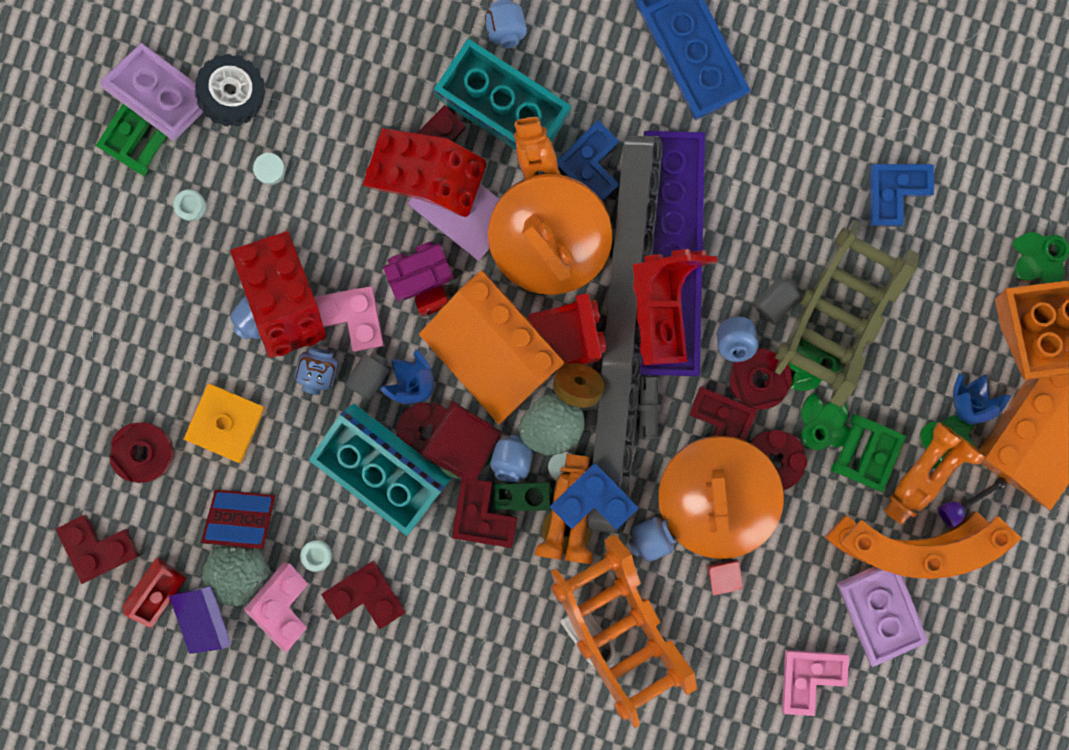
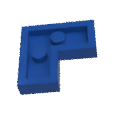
[557,120,620,202]
[870,164,934,227]
[550,462,639,530]

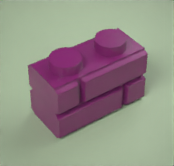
[383,241,455,303]

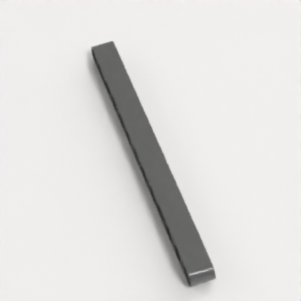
[588,136,662,534]

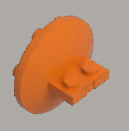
[488,174,612,295]
[658,436,784,559]

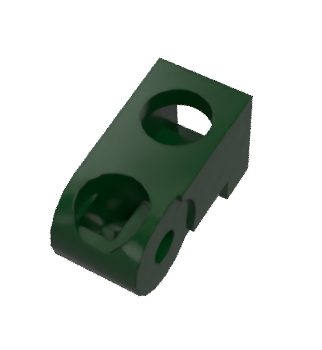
[495,481,553,511]

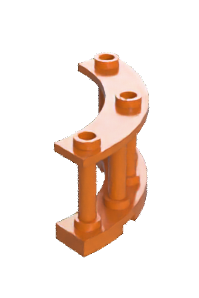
[824,511,1022,579]
[551,534,697,728]

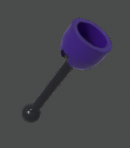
[937,477,1007,528]

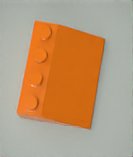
[419,270,568,425]
[994,281,1069,380]
[979,374,1069,511]

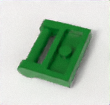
[95,104,167,177]
[830,414,906,492]

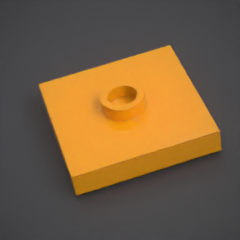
[183,383,266,463]

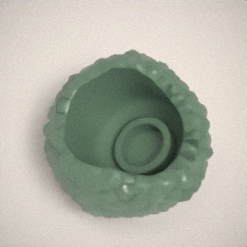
[518,393,585,455]
[201,545,271,606]

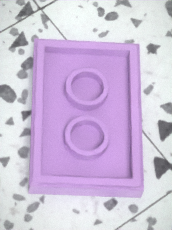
[100,43,203,141]
[406,184,499,261]
[837,566,928,667]

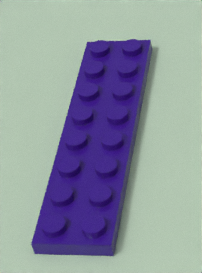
[641,131,705,377]

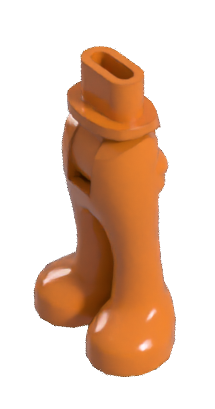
[514,117,561,179]
[883,422,985,525]
[534,454,593,564]

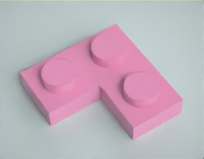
[314,286,384,352]
[244,562,308,652]
[782,650,849,716]

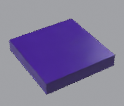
[169,586,231,654]

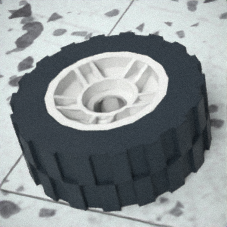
[195,54,265,127]

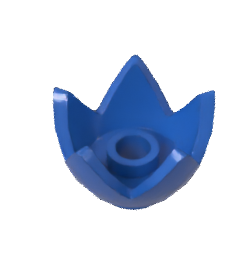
[380,349,435,404]
[953,373,1011,425]

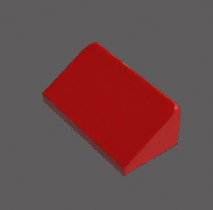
[122,557,186,629]

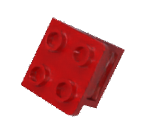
[362,128,487,217]
[230,231,326,358]
[633,249,718,365]
[528,293,606,365]

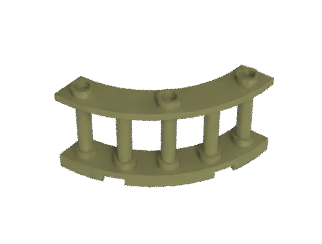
[775,219,920,407]

